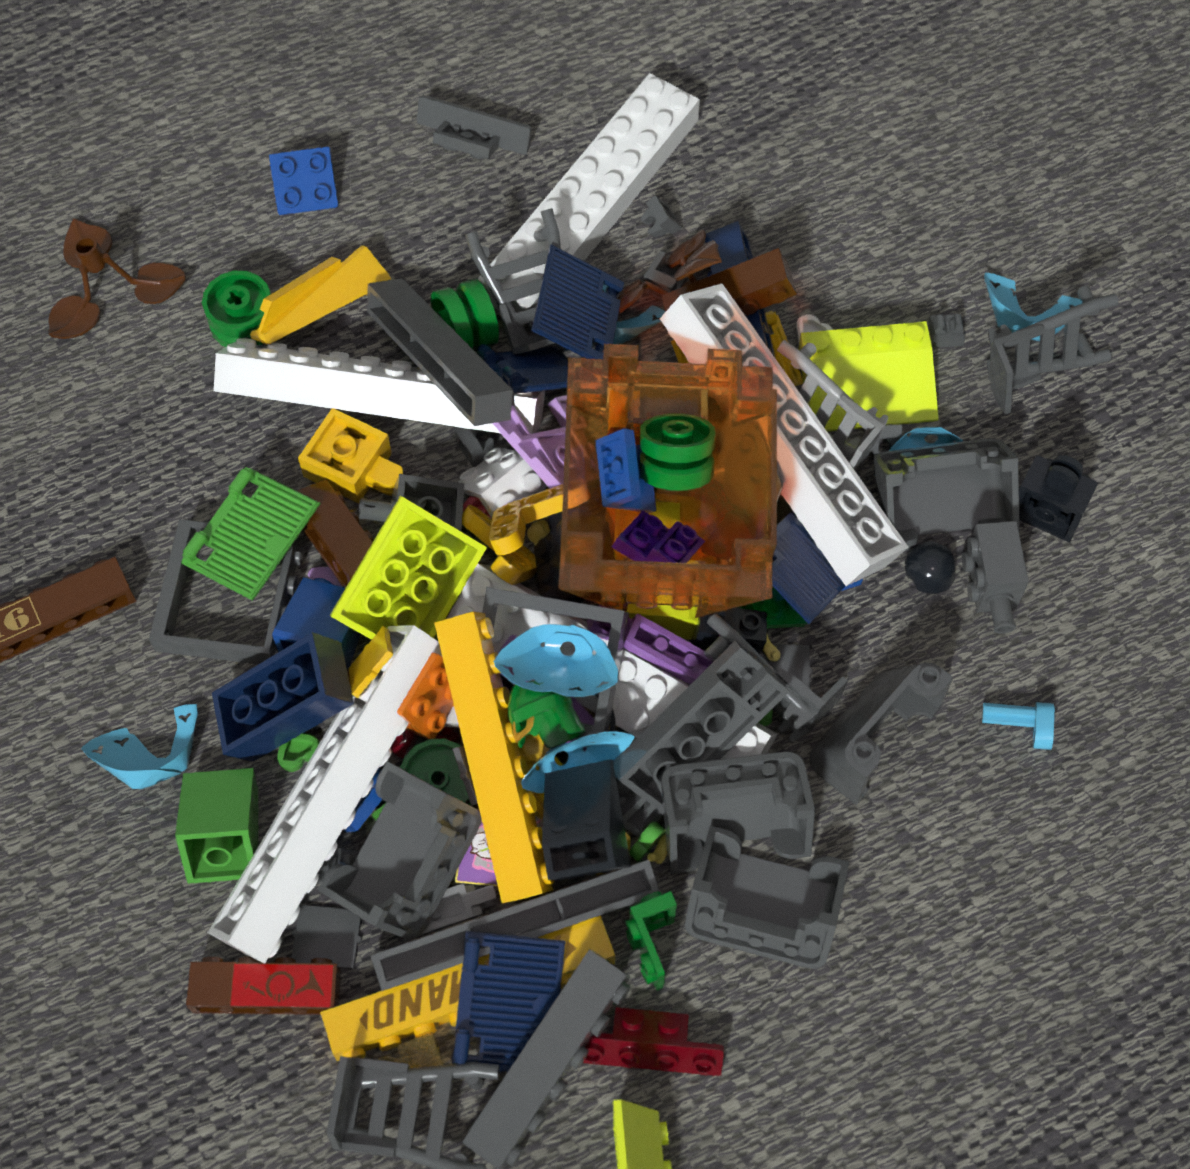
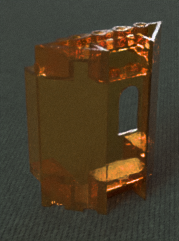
[559,344,777,618]

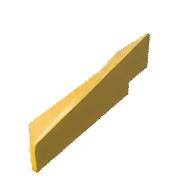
[250,246,391,344]

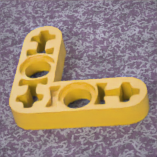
[489,480,589,556]
[462,505,537,585]

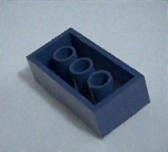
[212,632,354,762]

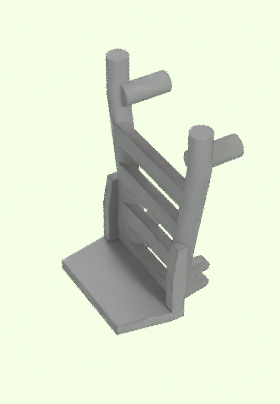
[777,340,888,473]

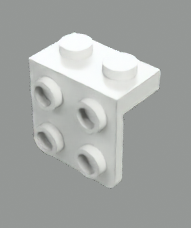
[458,448,547,518]

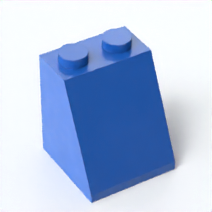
[272,577,361,669]

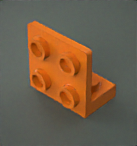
[397,652,454,740]

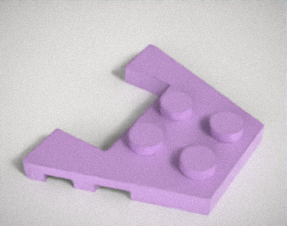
[492,394,600,488]

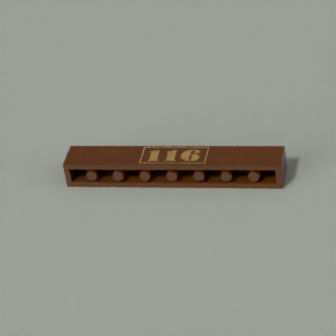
[0,557,137,663]

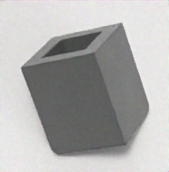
[644,250,687,301]

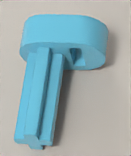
[982,702,1055,750]

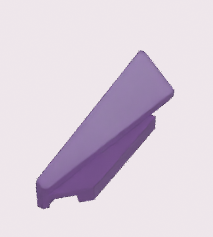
[587,602,713,685]

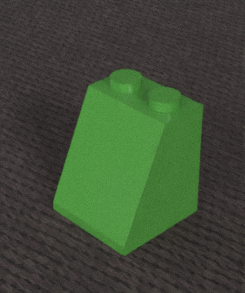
[175,768,258,884]

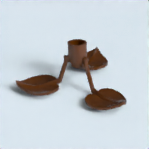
[48,219,186,339]
[617,230,722,315]

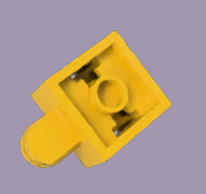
[298,408,403,504]

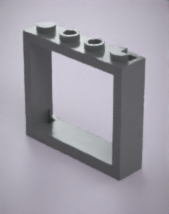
[149,519,304,664]
[482,587,629,743]

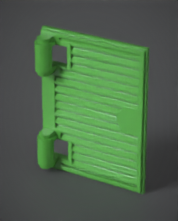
[181,467,320,601]

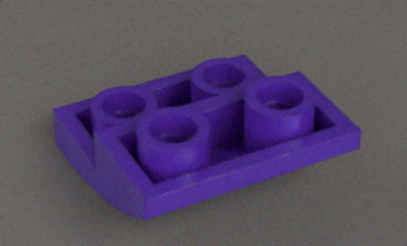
[612,510,705,574]

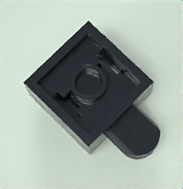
[1019,455,1099,543]
[534,508,615,603]

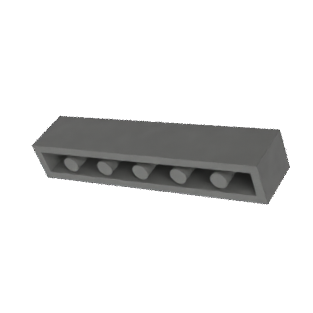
[462,949,631,1169]

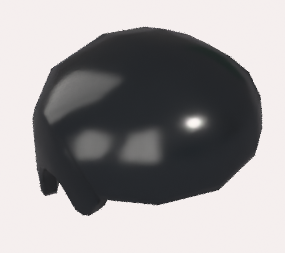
[905,541,956,594]

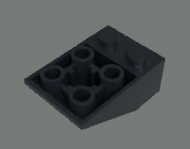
[542,759,631,881]

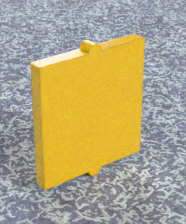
[348,626,393,698]

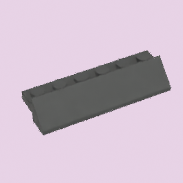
[613,640,790,838]

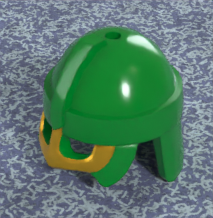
[508,679,585,748]

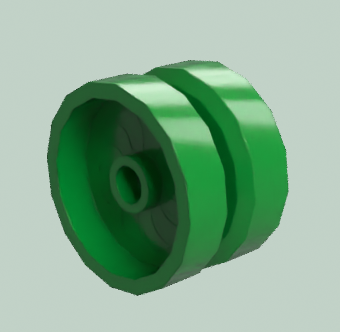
[202,271,271,347]
[430,279,499,349]
[639,413,716,491]
[400,739,476,807]

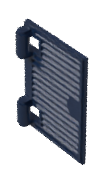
[532,244,624,369]
[477,344,596,394]
[742,511,845,624]
[452,931,565,1072]

